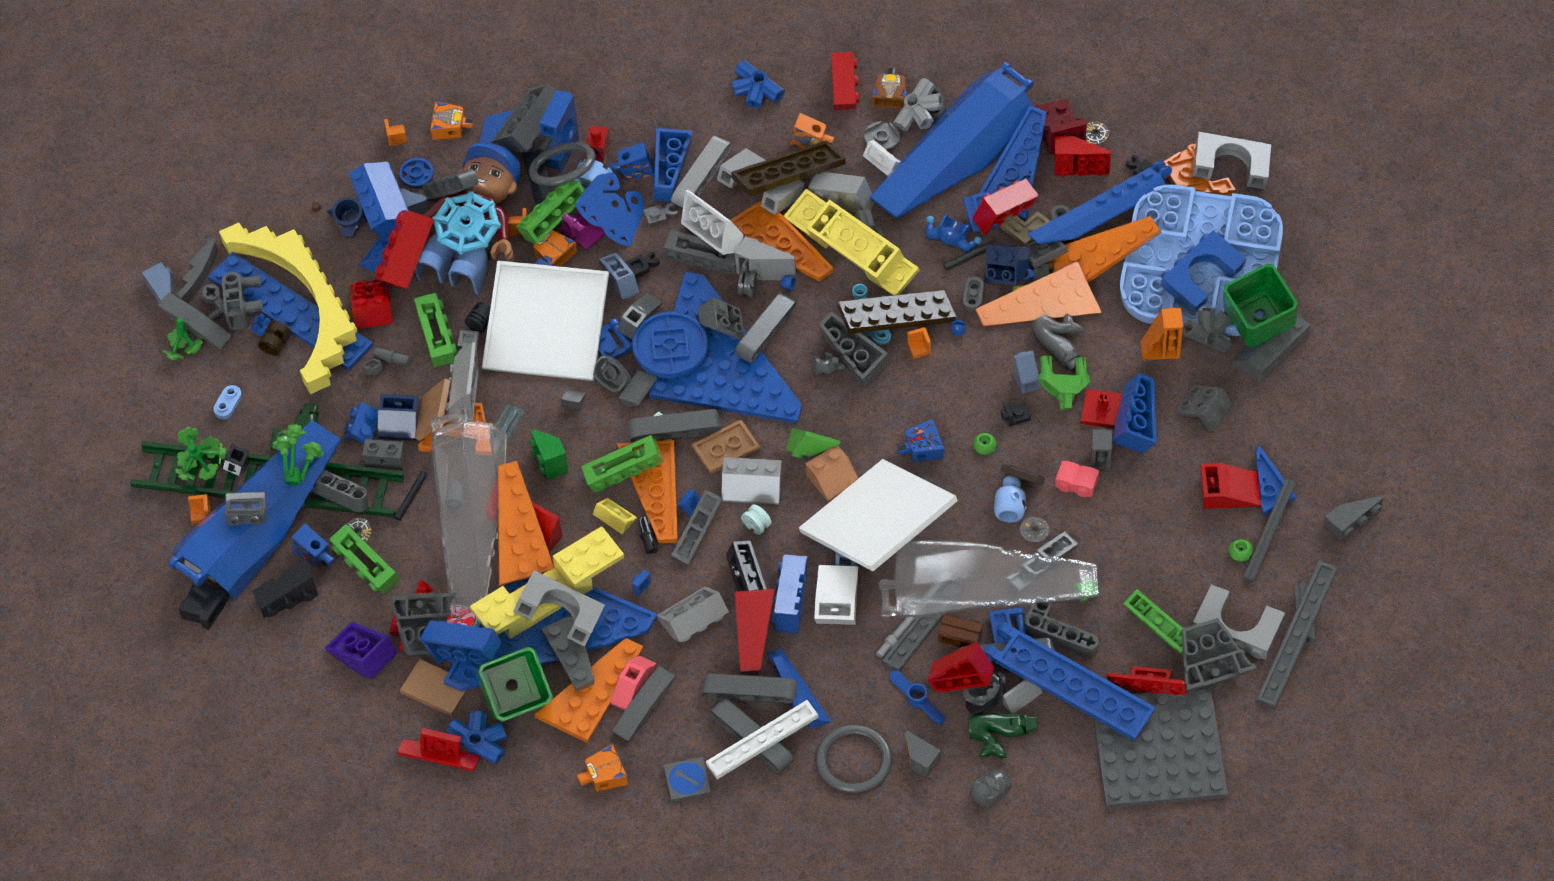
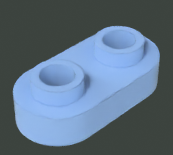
[214,385,242,420]

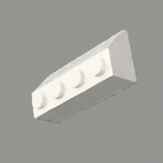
[681,190,743,255]

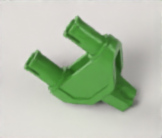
[1038,356,1091,410]

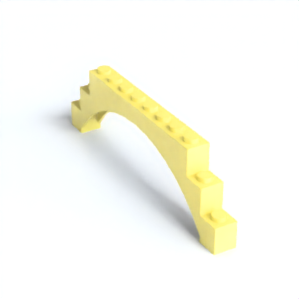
[219,223,358,394]

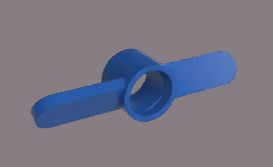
[890,670,945,724]

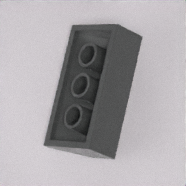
[492,83,556,153]
[1231,315,1311,383]

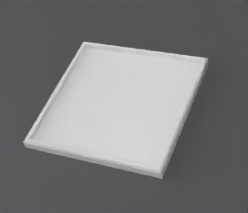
[482,261,609,381]
[799,459,958,571]

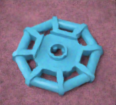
[432,191,501,254]

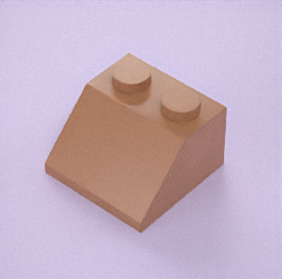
[805,446,858,502]

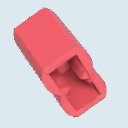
[1055,461,1099,497]

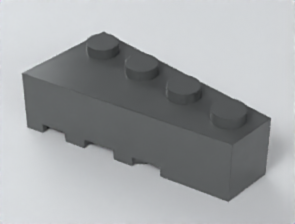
[819,311,890,389]

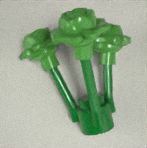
[272,424,324,486]

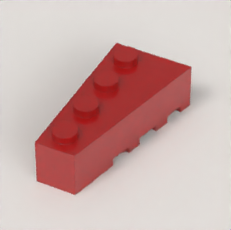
[735,589,775,672]

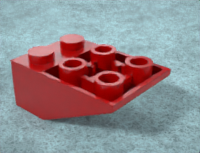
[1054,136,1111,177]
[350,279,393,329]
[1199,463,1261,509]

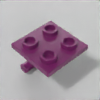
[560,207,610,251]

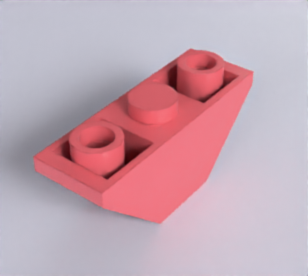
[611,655,657,710]

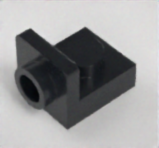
[1000,402,1031,427]

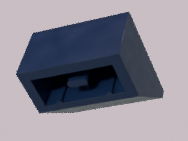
[984,244,1030,286]
[378,394,421,440]

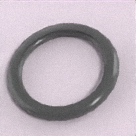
[529,142,595,186]
[816,725,892,793]

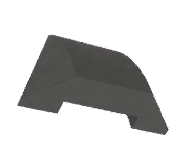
[390,593,456,655]
[1181,618,1257,691]

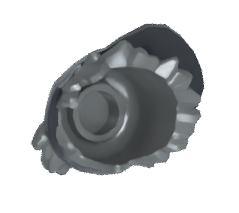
[963,672,1007,715]

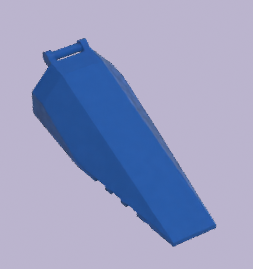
[870,62,1034,219]
[168,421,342,600]

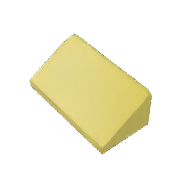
[593,498,637,534]

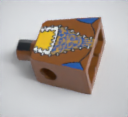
[872,68,907,109]

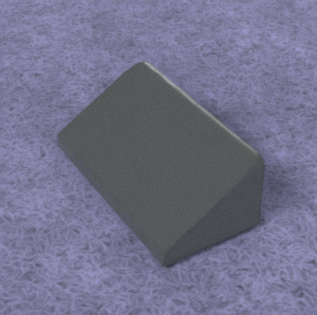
[619,371,657,407]

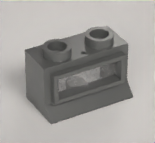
[225,492,268,526]

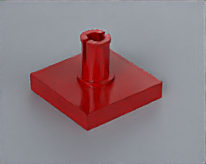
[1081,389,1122,429]

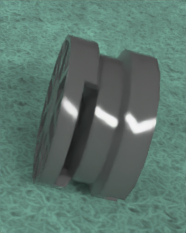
[738,270,757,298]

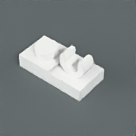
[863,140,901,176]

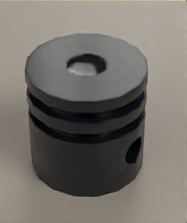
[464,302,491,333]

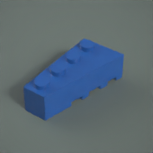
[420,620,502,663]

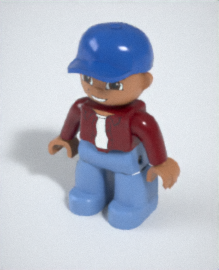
[415,143,521,295]

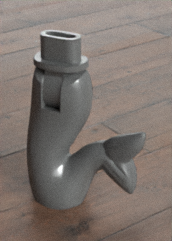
[1031,313,1085,372]

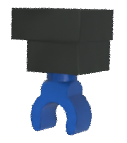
[1022,264,1054,281]

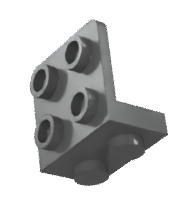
[1176,385,1232,431]

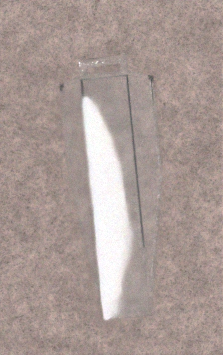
[430,406,507,618]
[879,540,1099,618]

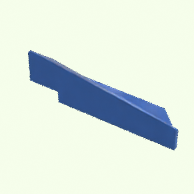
[767,648,831,730]

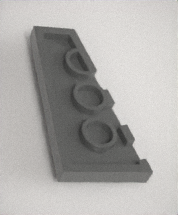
[542,615,595,692]

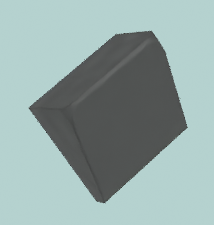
[561,390,586,410]

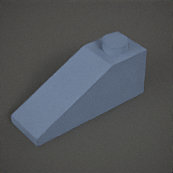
[599,253,639,299]
[142,262,173,320]

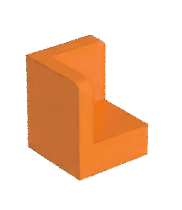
[384,119,407,146]
[509,208,527,236]
[907,327,931,359]
[188,494,211,524]

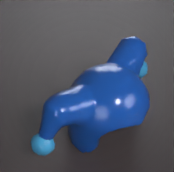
[926,214,982,252]

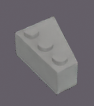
[808,172,875,213]

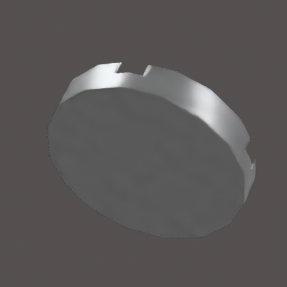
[864,121,900,152]

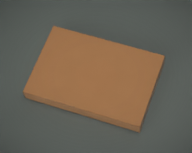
[414,378,450,441]
[691,420,760,475]
[400,659,468,716]

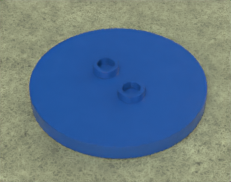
[632,312,708,378]

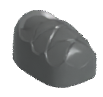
[593,356,631,392]
[970,769,1011,808]

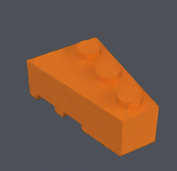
[1140,308,1183,360]

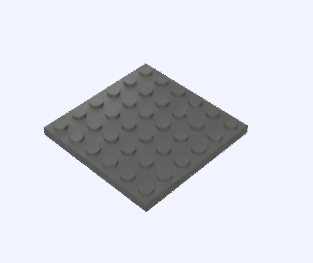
[1093,687,1228,808]

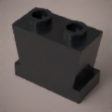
[179,582,229,630]

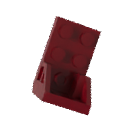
[1034,99,1087,154]

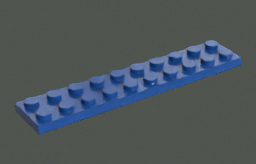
[208,252,374,371]

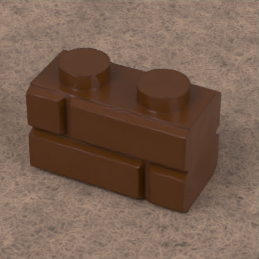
[938,614,983,648]

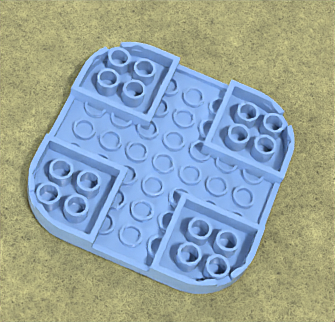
[1120,185,1283,336]

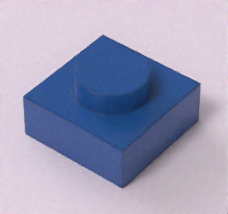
[632,570,651,596]

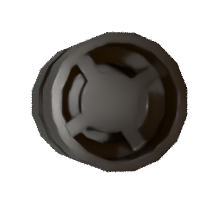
[258,321,291,356]

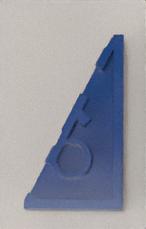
[1255,446,1296,516]

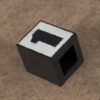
[222,444,250,476]

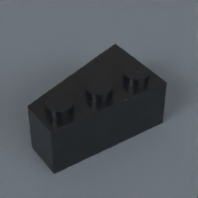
[253,558,318,618]

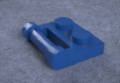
[598,319,633,359]
[989,608,1027,643]

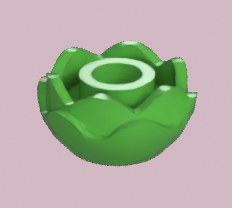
[973,433,997,455]
[1228,539,1253,562]

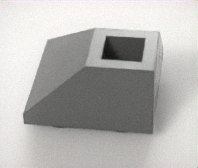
[698,297,744,341]

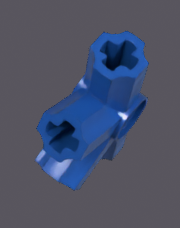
[731,60,785,108]
[446,711,507,765]

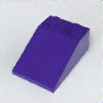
[325,622,398,679]

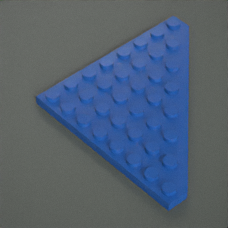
[649,271,802,424]
[444,578,657,692]

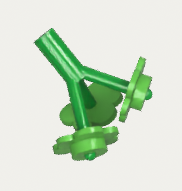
[162,318,203,361]

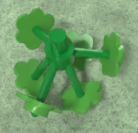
[175,427,227,481]

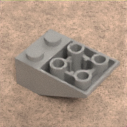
[735,236,796,280]

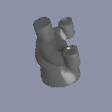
[812,352,845,376]

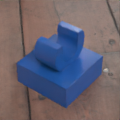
[677,489,700,517]

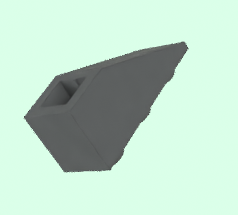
[617,293,662,340]
[1324,496,1383,541]

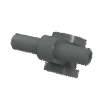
[202,284,225,321]

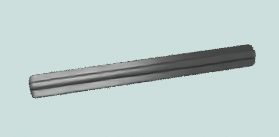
[1244,479,1295,582]

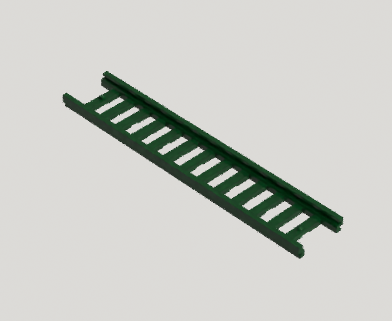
[130,441,404,517]

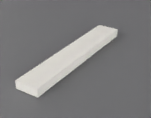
[706,700,819,779]

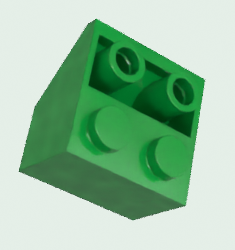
[529,430,569,481]

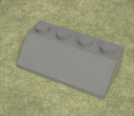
[446,342,479,422]

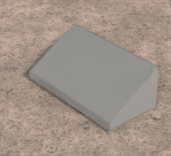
[1003,680,1042,714]

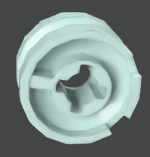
[741,504,772,535]

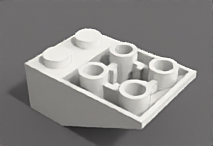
[814,565,858,625]

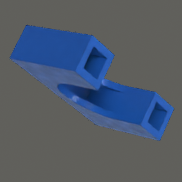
[539,90,579,171]
[1160,230,1247,315]

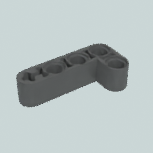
[1025,597,1099,658]

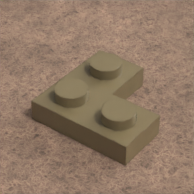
[998,211,1050,246]

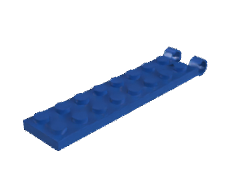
[983,622,1156,741]

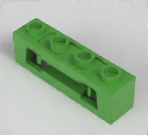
[414,293,457,367]
[581,435,664,493]
[329,524,401,595]
[1124,589,1183,656]

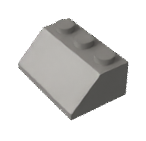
[721,457,782,505]
[657,586,729,642]

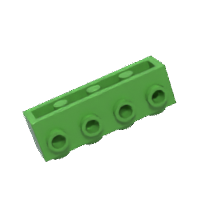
[516,180,585,244]

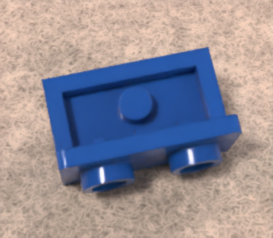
[344,402,378,444]

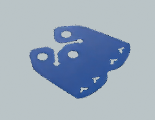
[575,173,644,246]

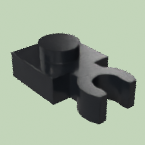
[1126,154,1153,175]
[625,251,660,278]

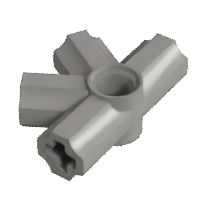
[893,78,943,131]

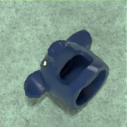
[327,197,368,237]

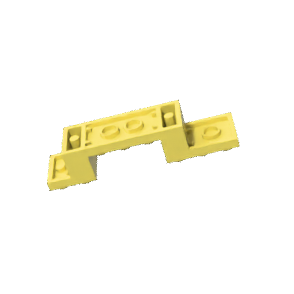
[784,189,920,296]
[470,526,624,639]

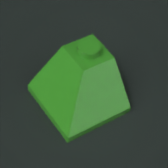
[786,428,840,459]

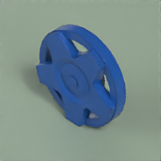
[399,158,434,188]

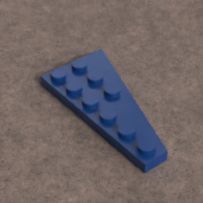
[979,105,1047,221]

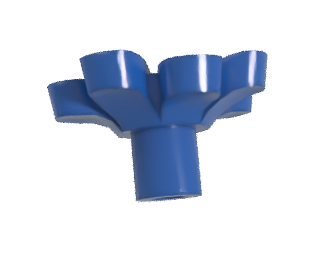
[251,314,271,337]

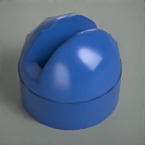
[780,275,795,291]
[951,319,966,336]

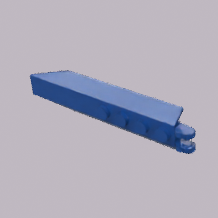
[1028,160,1172,244]

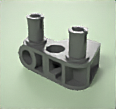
[222,272,264,331]

